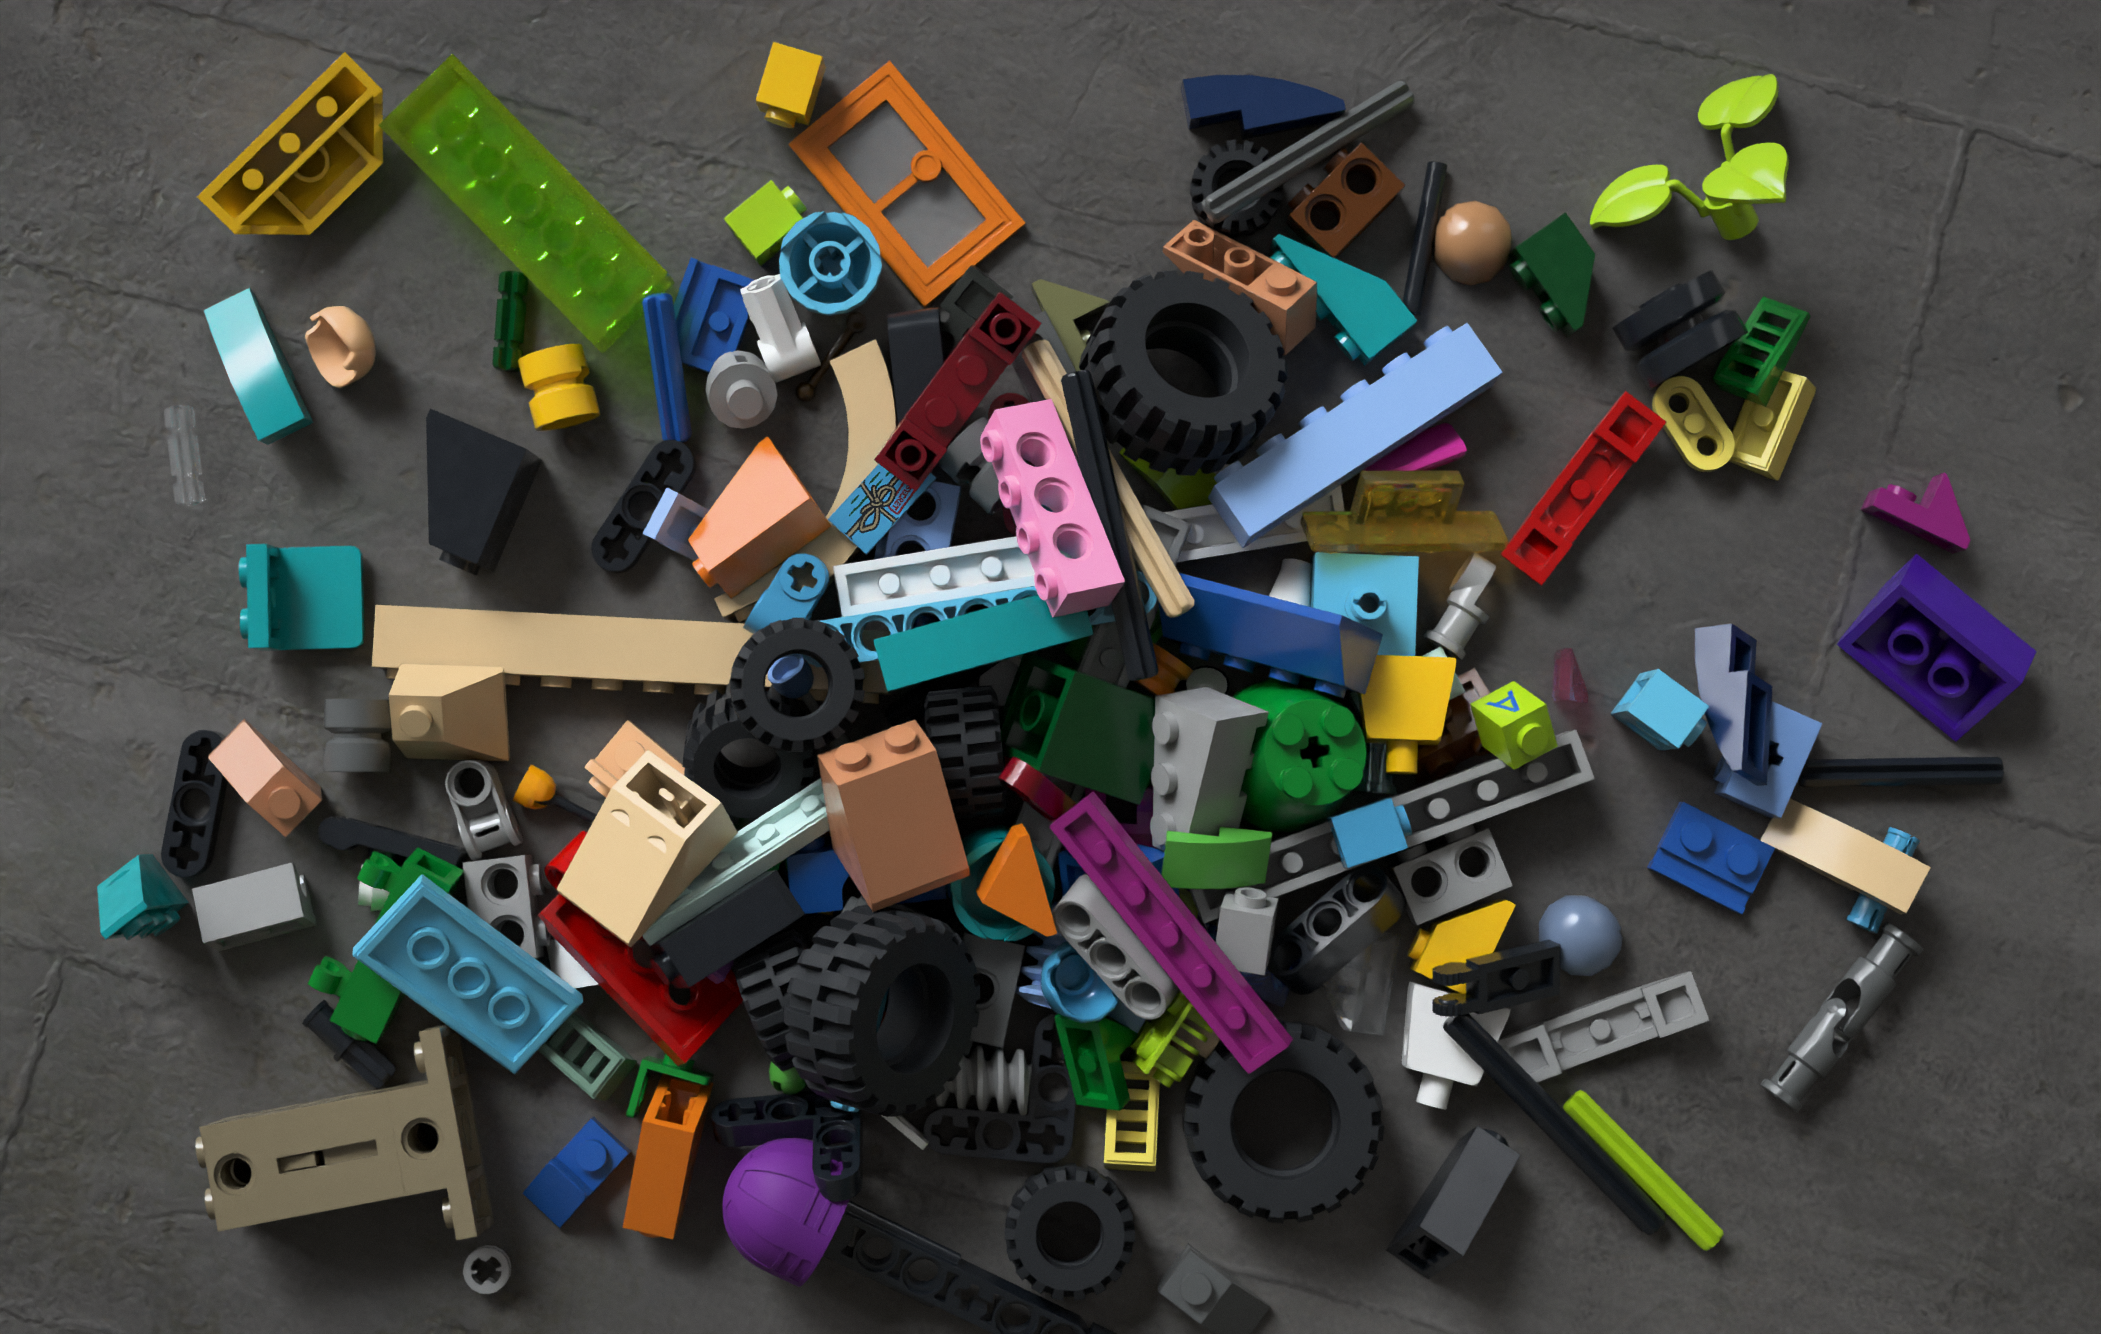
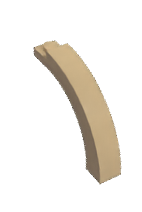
[714,339,898,623]

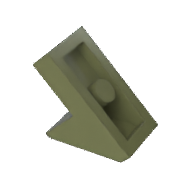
[1031,279,1110,371]

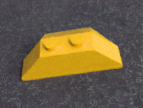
[197,52,383,235]

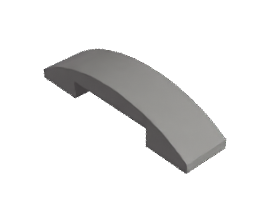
[1498,971,1710,1082]

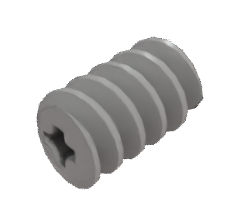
[936,1045,1032,1116]

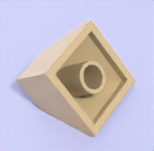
[389,664,510,761]

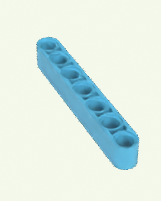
[802,571,1157,667]

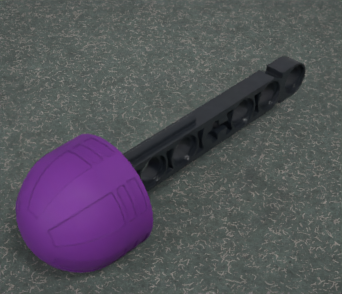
[723,1138,1117,1334]

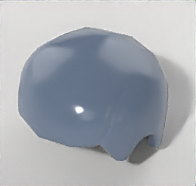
[1539,895,1623,976]

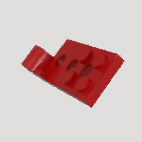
[538,831,743,1066]

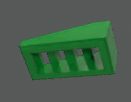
[1712,296,1811,407]

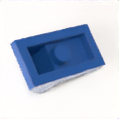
[522,1117,631,1228]

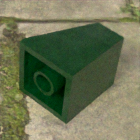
[999,653,1155,805]

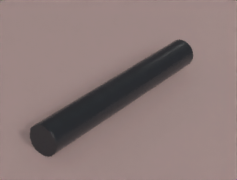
[1402,161,1448,315]

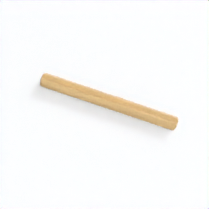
[1022,340,1194,618]

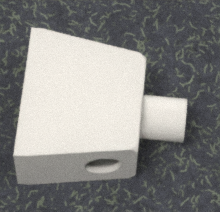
[1402,982,1511,1110]

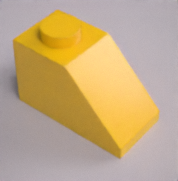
[1407,899,1516,994]

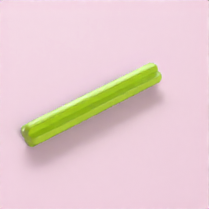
[1563,1090,1724,1251]

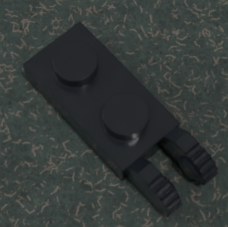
[317,816,468,869]
[1432,940,1560,1017]

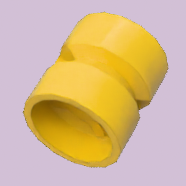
[518,344,601,431]

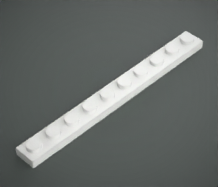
[833,485,1348,617]

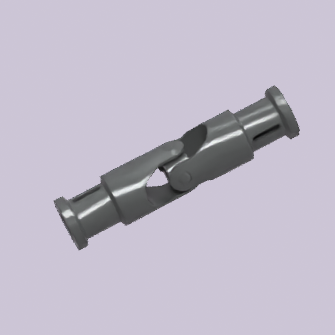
[1760,923,1924,1113]

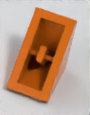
[976,823,1057,937]

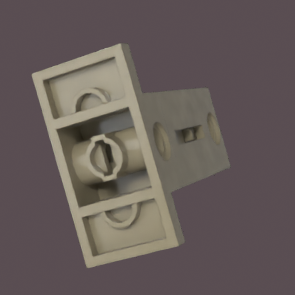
[195,1024,495,1241]

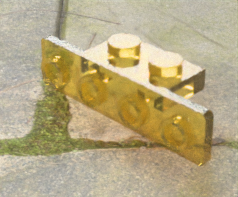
[1300,471,1508,554]

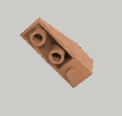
[1163,220,1317,355]

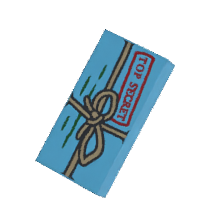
[828,464,936,555]

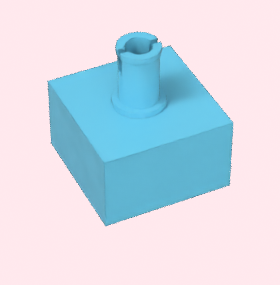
[1310,552,1419,656]

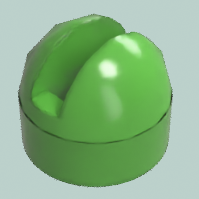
[769,1062,807,1095]

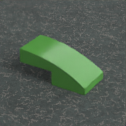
[1161,826,1272,889]

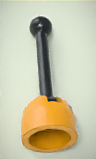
[512,764,597,823]

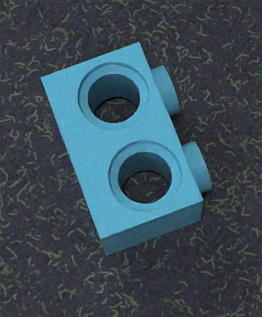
[1611,669,1709,750]

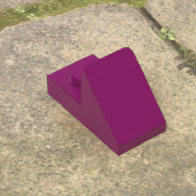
[1861,473,1971,554]

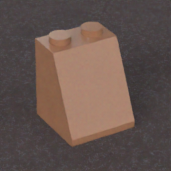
[817,720,970,912]

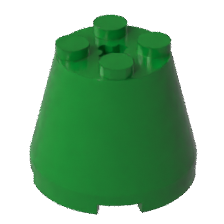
[1233,679,1366,832]

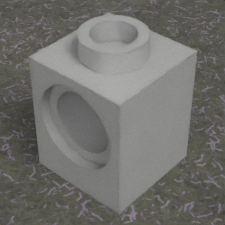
[1216,887,1279,975]

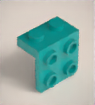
[239,544,365,651]

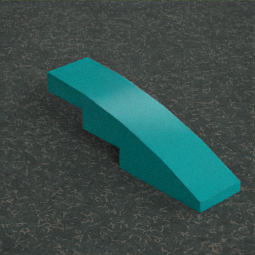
[873,595,1094,692]

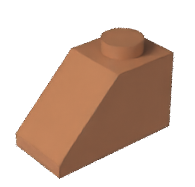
[208,719,322,837]

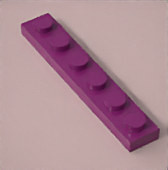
[1049,791,1293,1075]

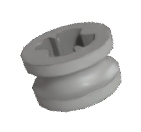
[463,1245,511,1294]

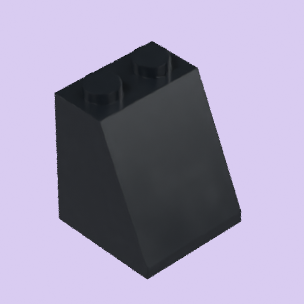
[426,408,542,576]

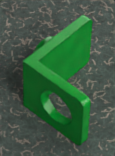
[626,1053,714,1119]

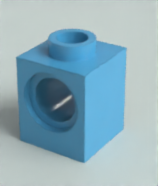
[1327,798,1412,868]

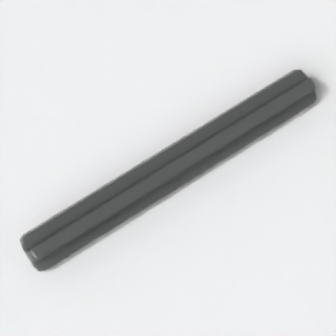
[1202,81,1414,223]

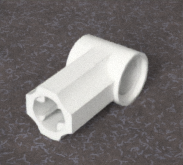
[740,274,821,383]

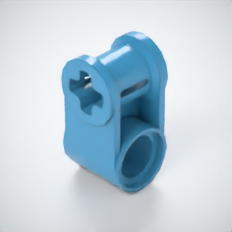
[743,553,829,634]

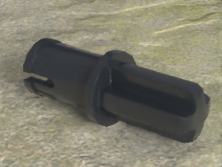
[302,1000,397,1089]

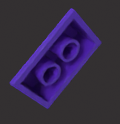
[1837,553,2037,742]

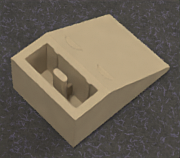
[556,750,738,947]

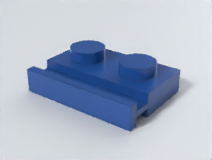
[674,257,754,374]
[1647,802,1775,914]

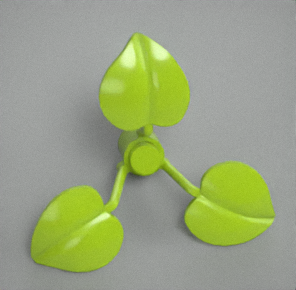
[1590,74,1789,240]

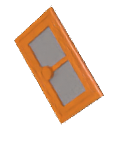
[788,60,1026,308]

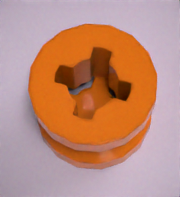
[1134,643,1193,696]

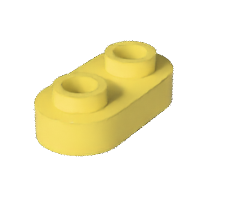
[1652,376,1735,472]

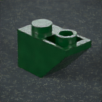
[1509,212,1595,338]

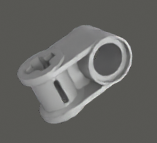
[445,759,523,861]

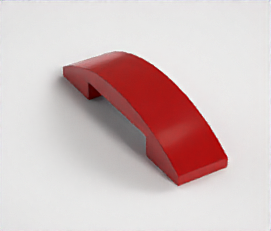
[1500,391,1666,586]

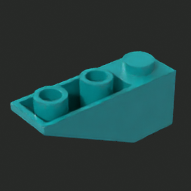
[1270,234,1417,366]
[97,854,189,941]

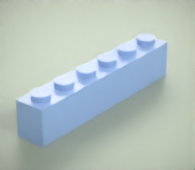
[1208,323,1503,548]

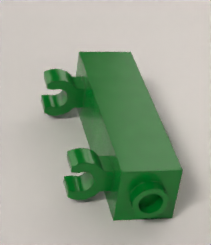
[308,847,464,1044]

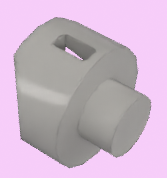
[705,350,778,429]

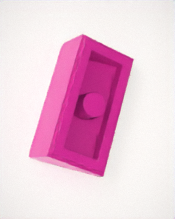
[1360,423,1467,492]

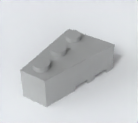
[1150,687,1269,851]

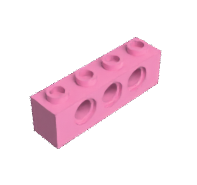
[980,399,1125,618]

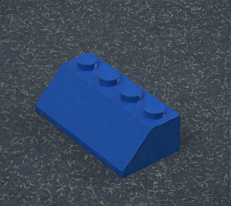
[1158,573,1383,699]

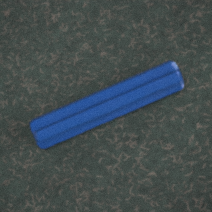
[642,293,692,442]

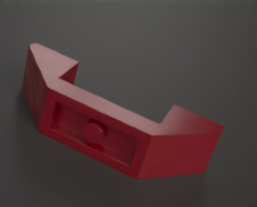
[874,292,1042,491]

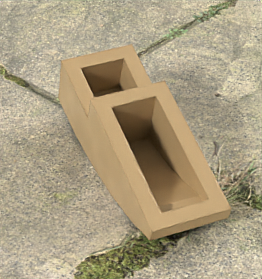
[1760,799,1931,915]

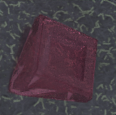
[1552,648,1588,704]

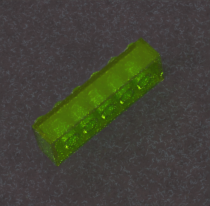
[379,53,675,354]

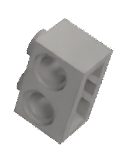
[1388,824,1513,925]
[463,854,551,958]

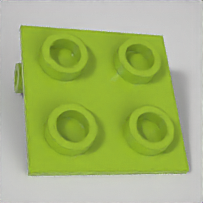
[1128,990,1213,1088]

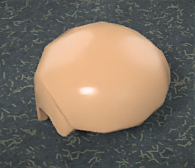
[305,306,376,389]

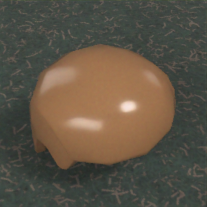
[1434,200,1512,285]

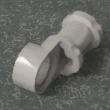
[1423,551,1496,661]

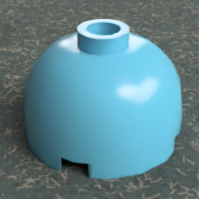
[779,211,882,316]

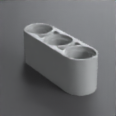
[1052,874,1180,1019]

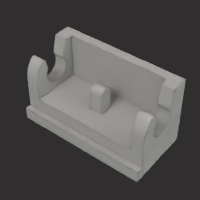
[192,862,317,951]

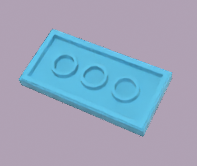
[353,874,583,1075]

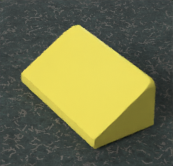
[1729,371,1816,480]

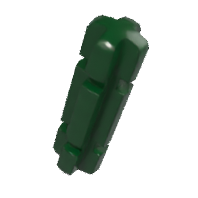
[492,271,528,372]

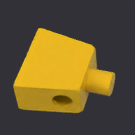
[1357,655,1456,774]

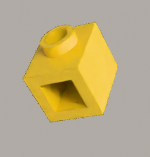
[755,42,826,128]

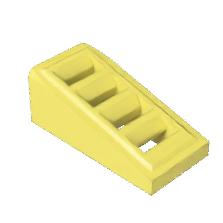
[1104,1061,1160,1172]

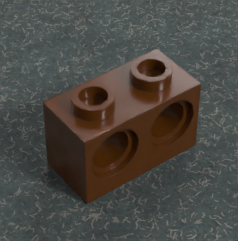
[1286,142,1405,259]

